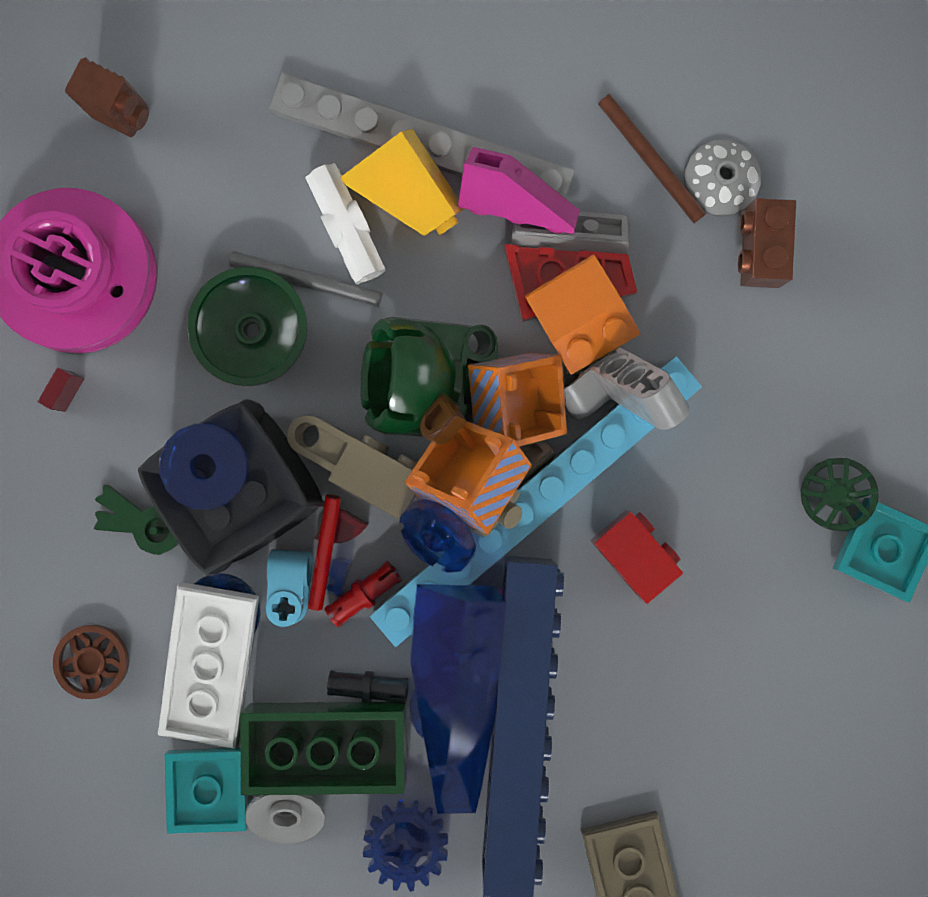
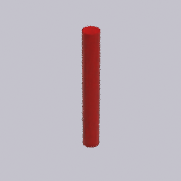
[308,494,341,611]

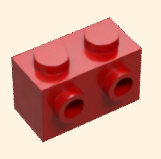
[590,510,683,604]

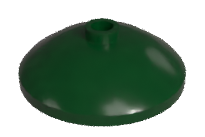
[187,267,308,386]

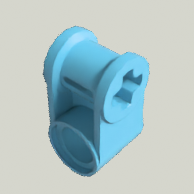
[266,549,313,627]

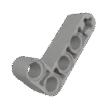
[563,347,690,430]

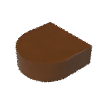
[420,393,466,445]

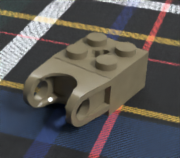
[287,415,417,520]

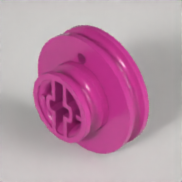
[0,188,157,354]

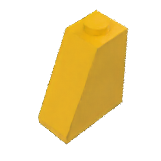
[340,129,464,236]

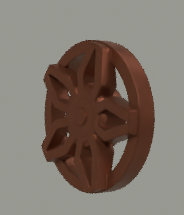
[53,624,129,699]

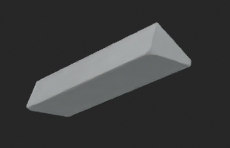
[511,211,630,254]

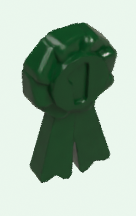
[94,485,178,555]

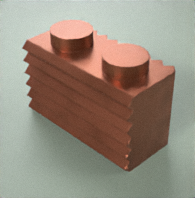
[65,57,149,138]

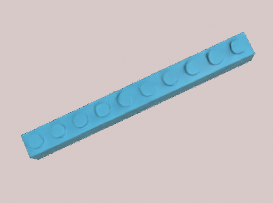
[369,356,702,648]

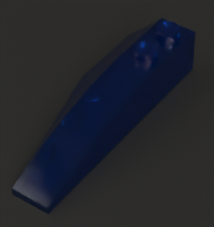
[410,584,507,814]

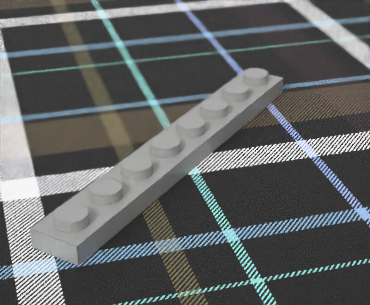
[269,72,575,199]

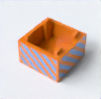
[468,353,567,447]
[404,421,532,534]

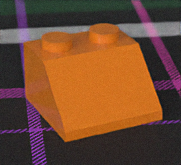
[525,254,641,375]

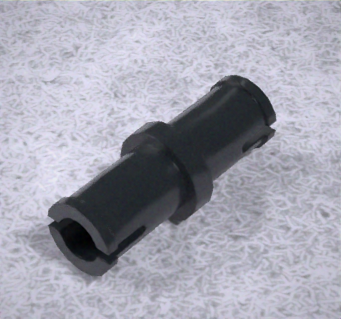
[327,670,409,704]

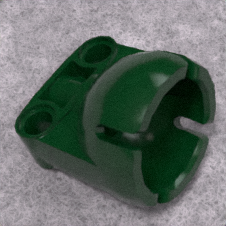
[360,317,498,437]

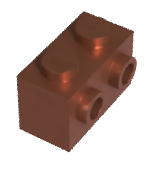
[737,198,797,288]

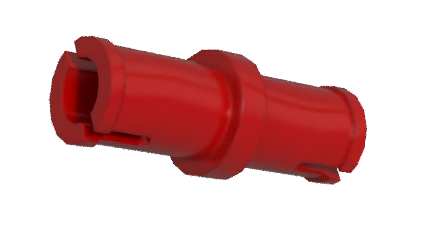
[324,561,402,628]

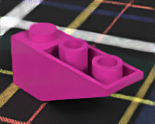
[458,147,580,234]

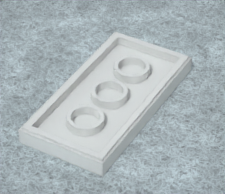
[158,582,259,749]

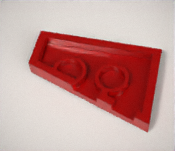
[504,244,637,322]

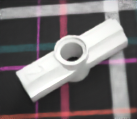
[305,163,386,285]

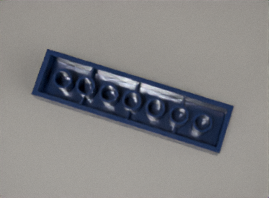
[482,556,564,897]

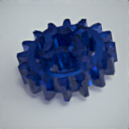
[362,799,449,892]

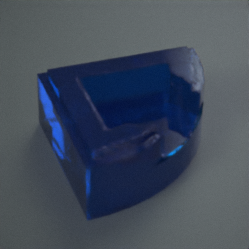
[326,557,353,597]

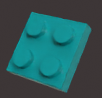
[832,498,928,603]
[165,748,249,834]

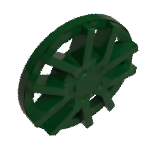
[801,458,879,531]

